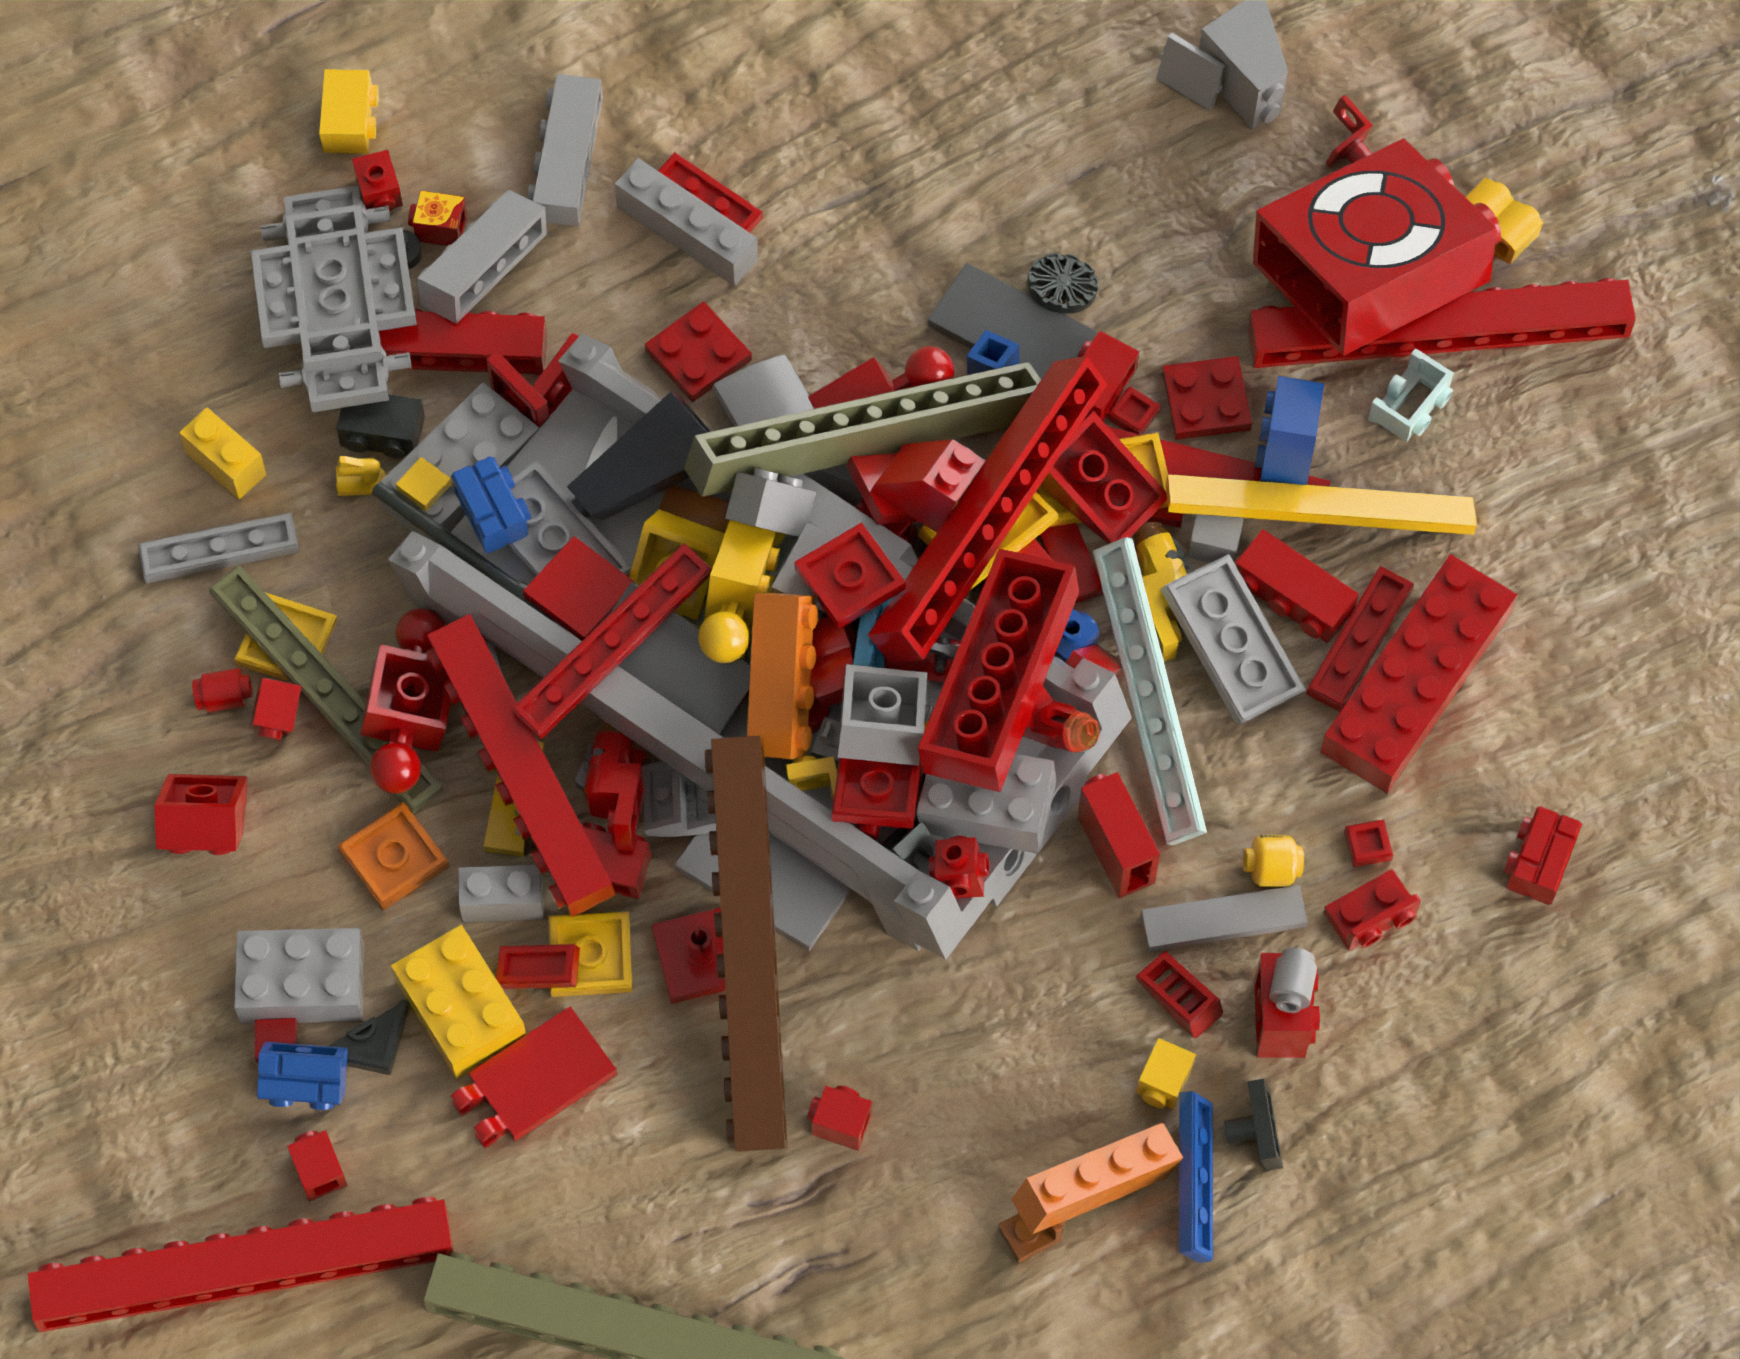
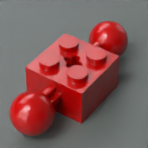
[808,346,954,409]
[360,608,451,794]

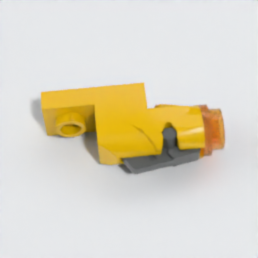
[1133,522,1195,662]

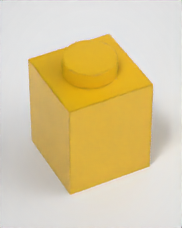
[1136,1038,1196,1110]

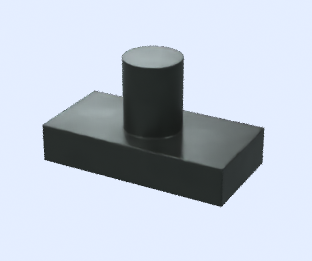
[1224,1079,1283,1171]

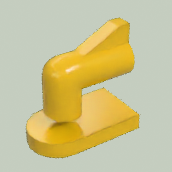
[336,456,387,496]

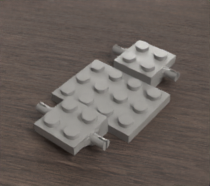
[251,186,417,412]

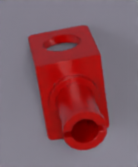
[1325,95,1373,167]

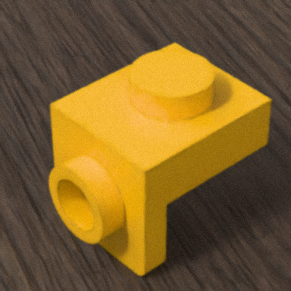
[786,756,838,805]

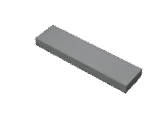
[138,513,300,584]
[1141,885,1308,952]

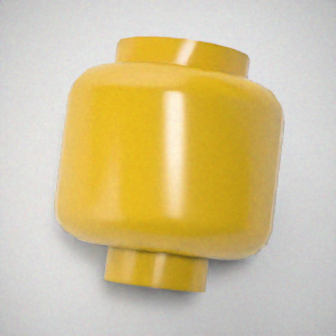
[1243,835,1304,887]

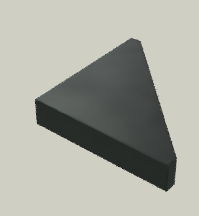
[329,1000,410,1075]

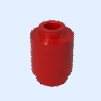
[192,668,253,713]

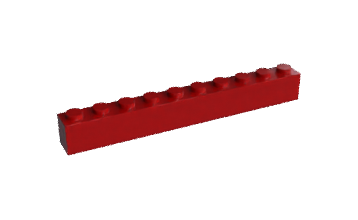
[1248,278,1636,368]
[868,356,1108,663]
[27,1197,454,1332]

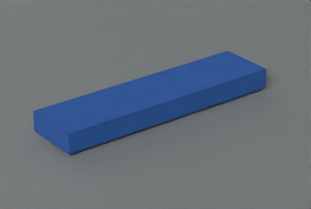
[1179,1091,1213,1263]

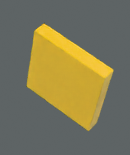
[234,592,338,682]
[548,911,633,997]

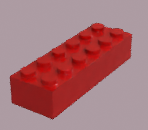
[918,548,1079,792]
[1320,554,1518,794]

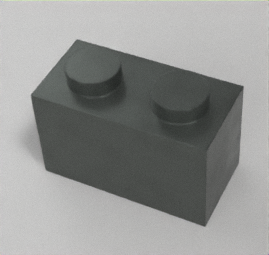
[336,394,425,458]

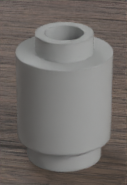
[1269,948,1317,1013]

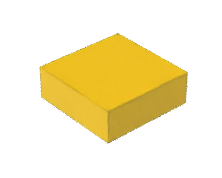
[396,457,452,512]

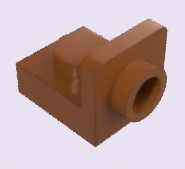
[998,1213,1066,1264]

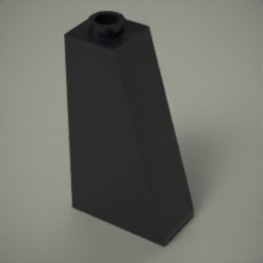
[567,391,711,521]

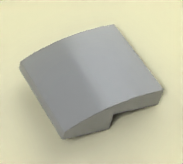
[712,354,814,427]
[642,761,716,837]

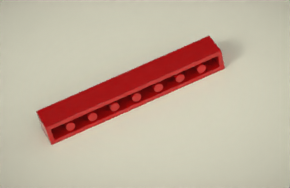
[426,614,615,917]

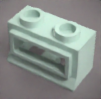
[1368,348,1454,442]

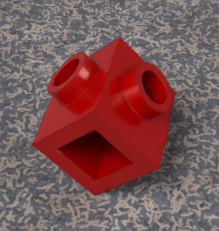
[929,835,990,899]

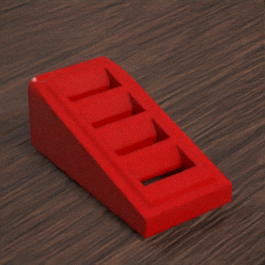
[1135,951,1223,1038]

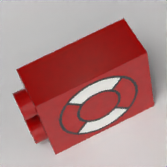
[1253,138,1501,356]

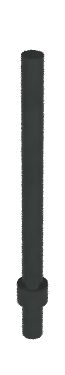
[372,482,555,622]

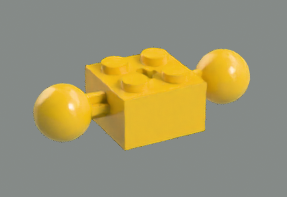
[698,520,786,663]

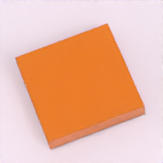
[337,802,450,911]

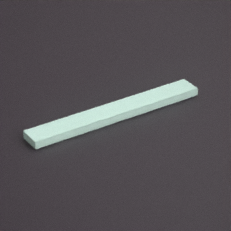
[1093,537,1207,846]

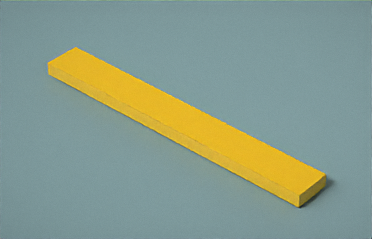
[1166,475,1477,535]

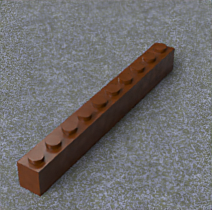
[705,736,788,1152]

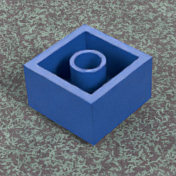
[1255,376,1324,485]

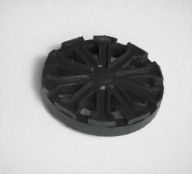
[1027,253,1098,314]

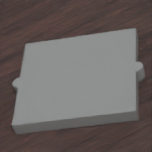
[1156,33,1226,111]

